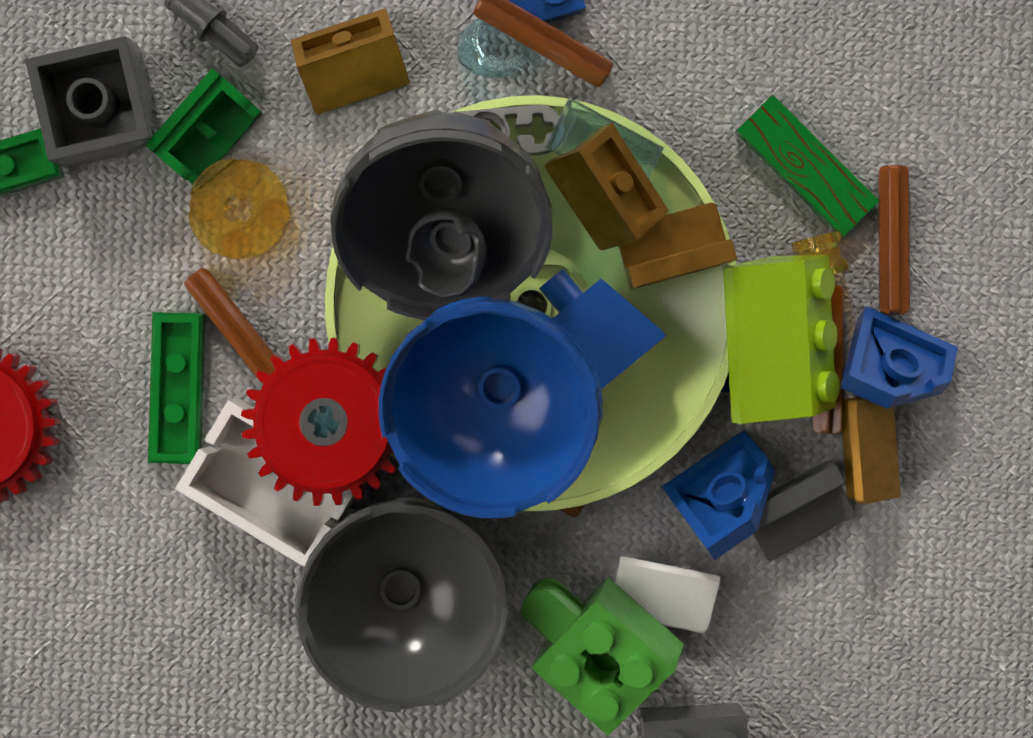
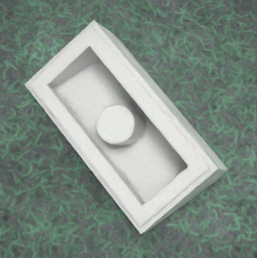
[613,556,720,633]

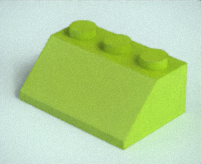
[723,255,840,424]

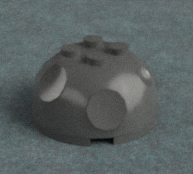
[330,110,553,320]
[295,497,508,712]

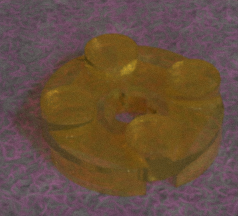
[188,159,292,261]

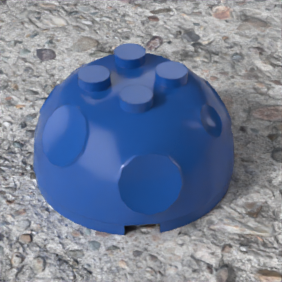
[379,297,603,518]

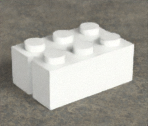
[175,399,363,567]

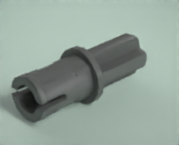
[164,0,259,67]

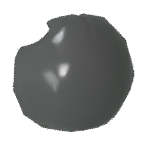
[406,208,488,298]

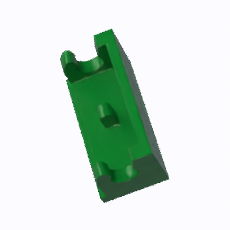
[145,68,263,188]

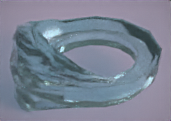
[457,18,531,78]

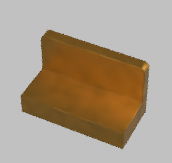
[291,8,410,114]
[545,123,669,251]
[618,202,737,290]
[842,397,901,504]

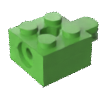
[521,577,684,736]

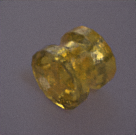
[791,231,850,274]

